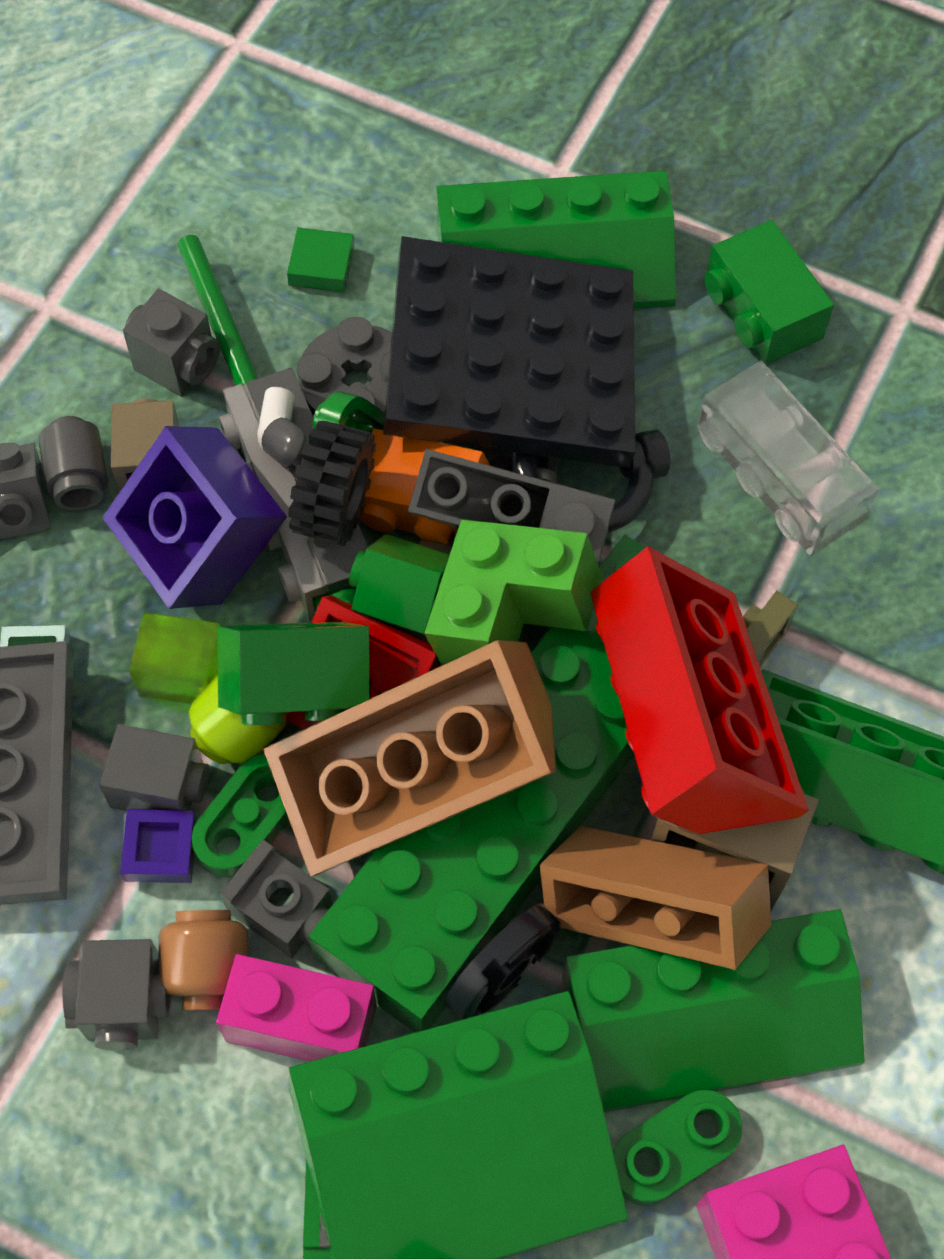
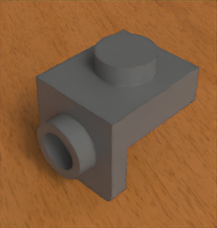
[0,442,50,540]

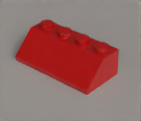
[590,546,809,834]

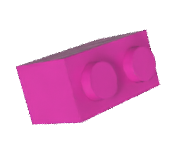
[216,954,377,1062]

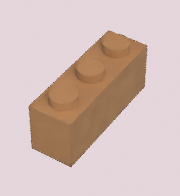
[540,826,771,970]

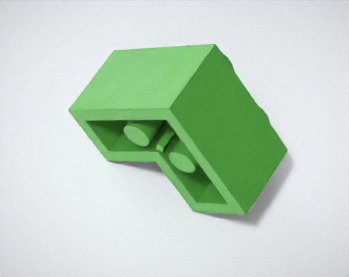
[424,520,602,666]

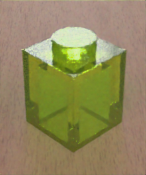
[129,612,221,704]

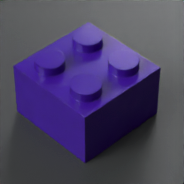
[102,426,287,609]

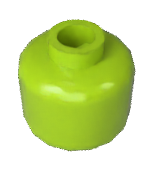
[189,675,287,764]

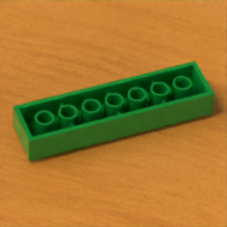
[308,534,646,1033]

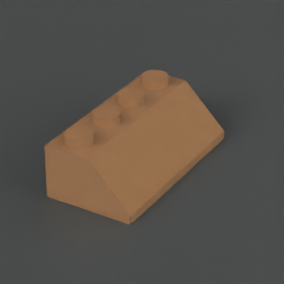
[263,640,555,877]

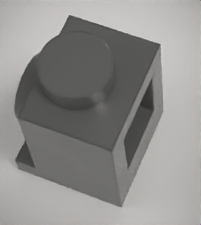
[220,839,333,958]

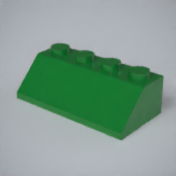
[436,170,676,309]
[762,669,944,874]
[562,909,864,1112]

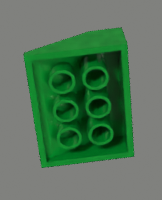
[289,991,628,1259]

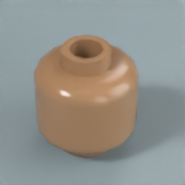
[158,910,248,1010]

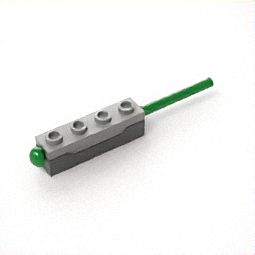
[178,234,368,621]

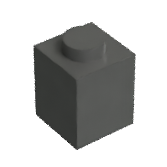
[99,724,209,811]

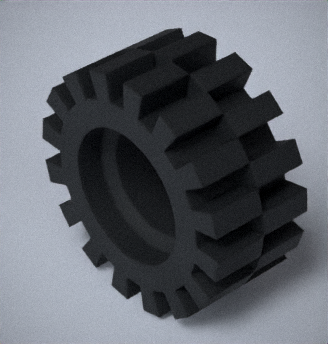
[288,420,376,546]

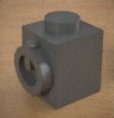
[123,288,220,397]
[62,939,171,1051]

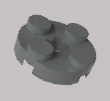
[296,317,392,417]

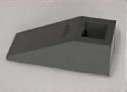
[408,449,615,565]

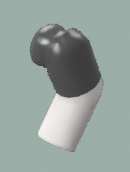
[257,387,309,468]

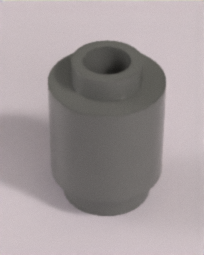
[38,416,108,511]

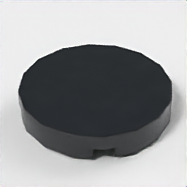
[444,903,562,1020]

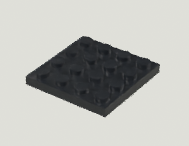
[383,236,635,468]

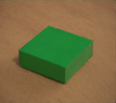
[287,227,355,292]

